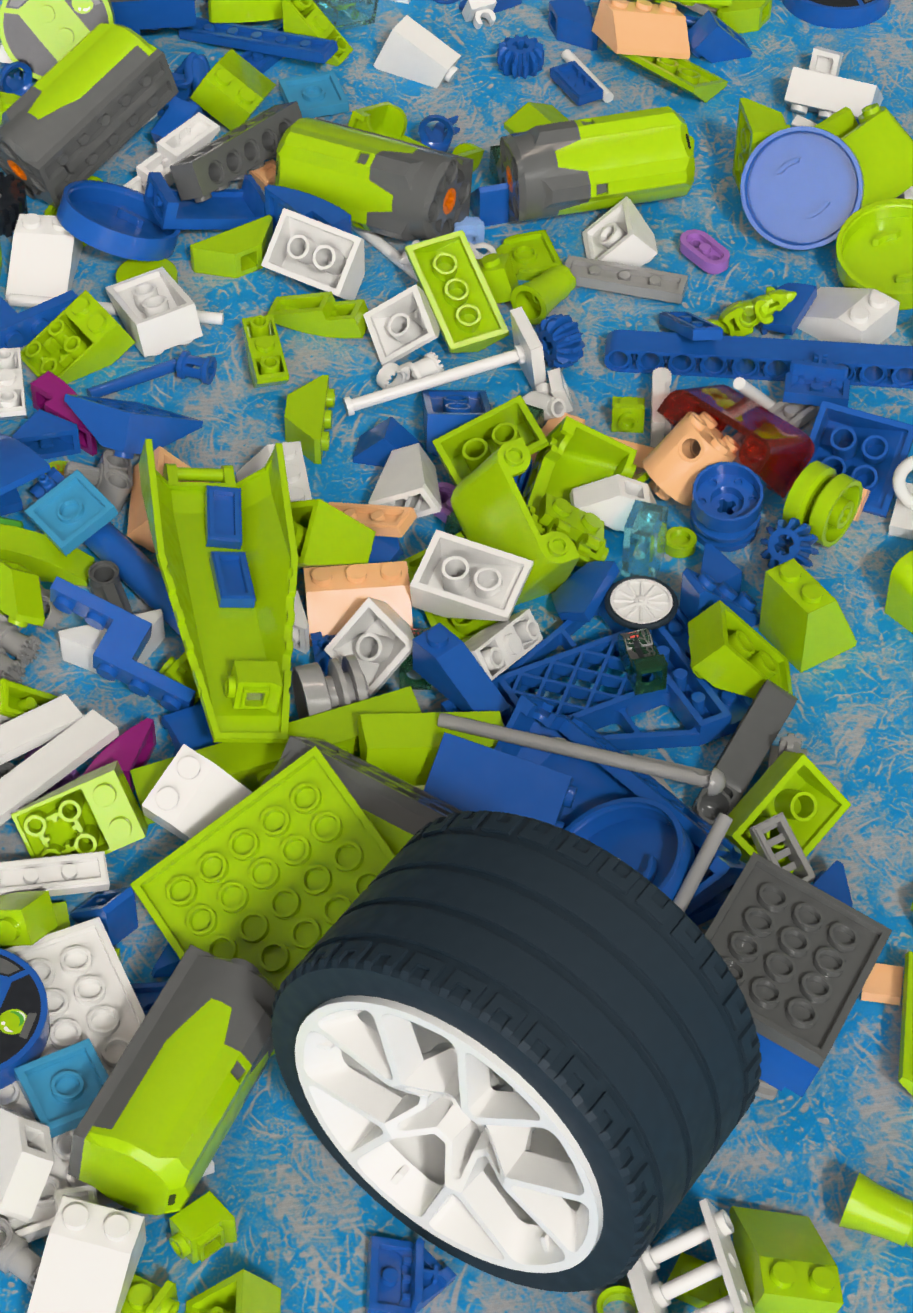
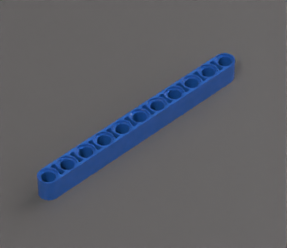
[604,330,913,389]

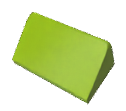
[0,678,58,719]

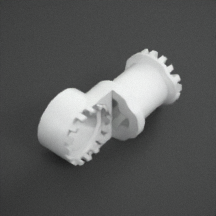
[376,351,444,389]

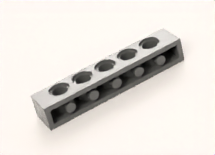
[169,101,303,203]

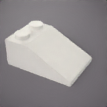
[5,213,83,300]
[105,267,203,357]
[798,287,900,344]
[410,529,534,622]
[141,744,253,842]
[27,1196,146,1313]

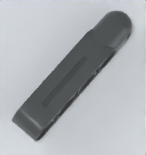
[692,679,798,826]

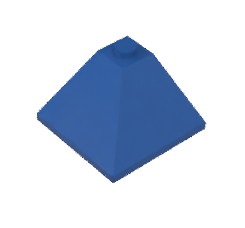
[64,394,203,459]
[791,400,913,518]

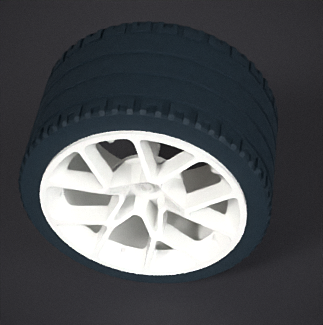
[271,810,762,1292]

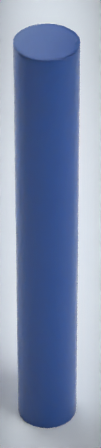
[87,358,177,398]

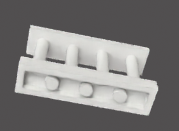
[627,1198,755,1313]

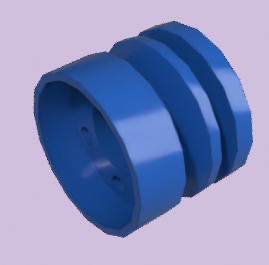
[690,462,763,552]

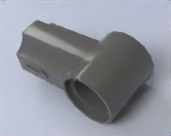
[88,560,133,614]

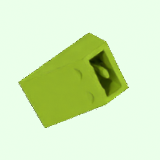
[20,290,136,384]
[11,760,148,859]

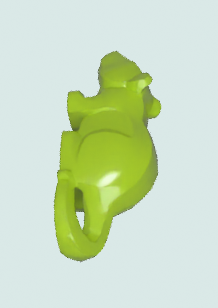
[707,286,797,336]

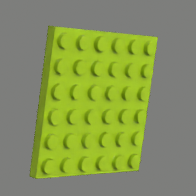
[130,746,396,1057]

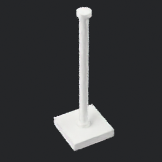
[343,306,547,416]

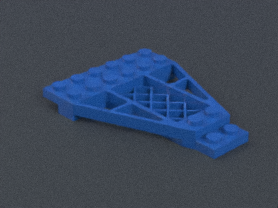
[441,577,753,751]

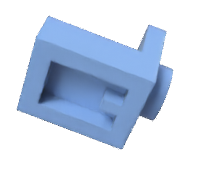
[453,216,485,244]

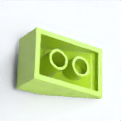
[190,49,276,131]
[688,600,793,699]
[729,1206,844,1313]

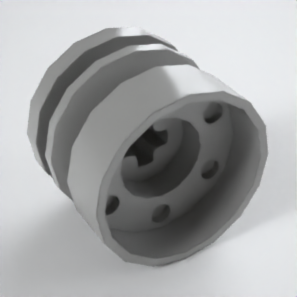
[292,654,370,719]

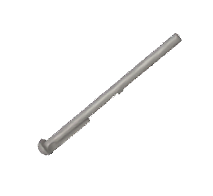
[437,713,726,796]

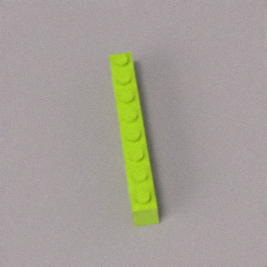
[130,686,422,825]

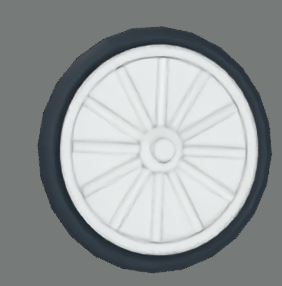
[604,576,678,631]

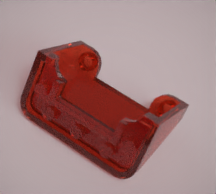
[657,384,814,499]

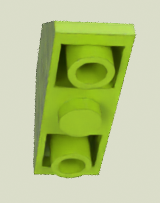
[282,0,353,66]
[715,0,772,34]
[190,215,273,278]
[242,314,289,388]
[284,375,335,464]
[0,559,45,628]

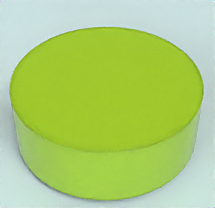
[663,526,697,558]

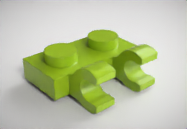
[538,493,604,562]

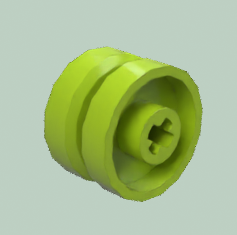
[782,460,863,547]

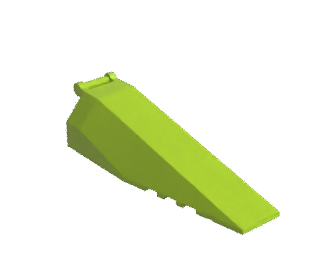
[139,439,298,743]

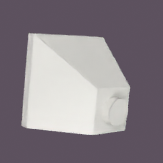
[582,196,658,267]
[363,284,440,366]
[324,597,415,698]

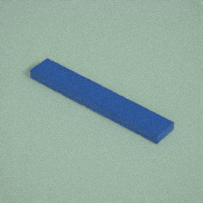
[178,17,338,64]

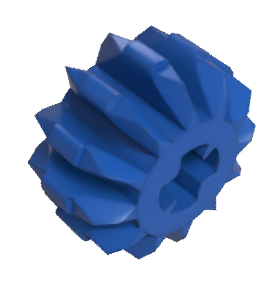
[497,35,544,79]
[536,314,585,368]
[760,518,819,569]

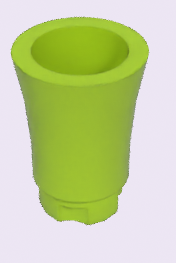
[511,265,576,325]
[839,1172,913,1248]

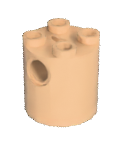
[642,411,740,506]

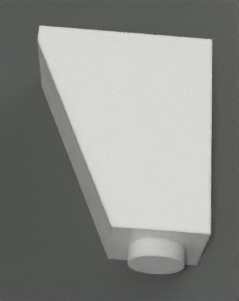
[373,15,461,88]
[368,443,442,518]

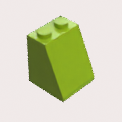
[291,499,376,569]
[759,558,857,673]

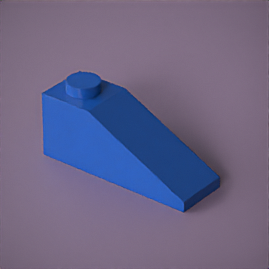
[412,623,510,717]

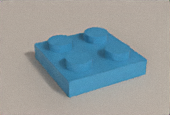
[279,70,349,118]
[25,469,119,556]
[14,1038,109,1138]

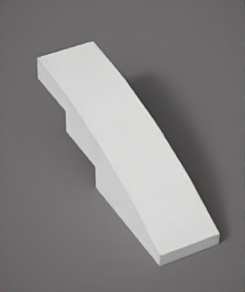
[123,112,220,194]

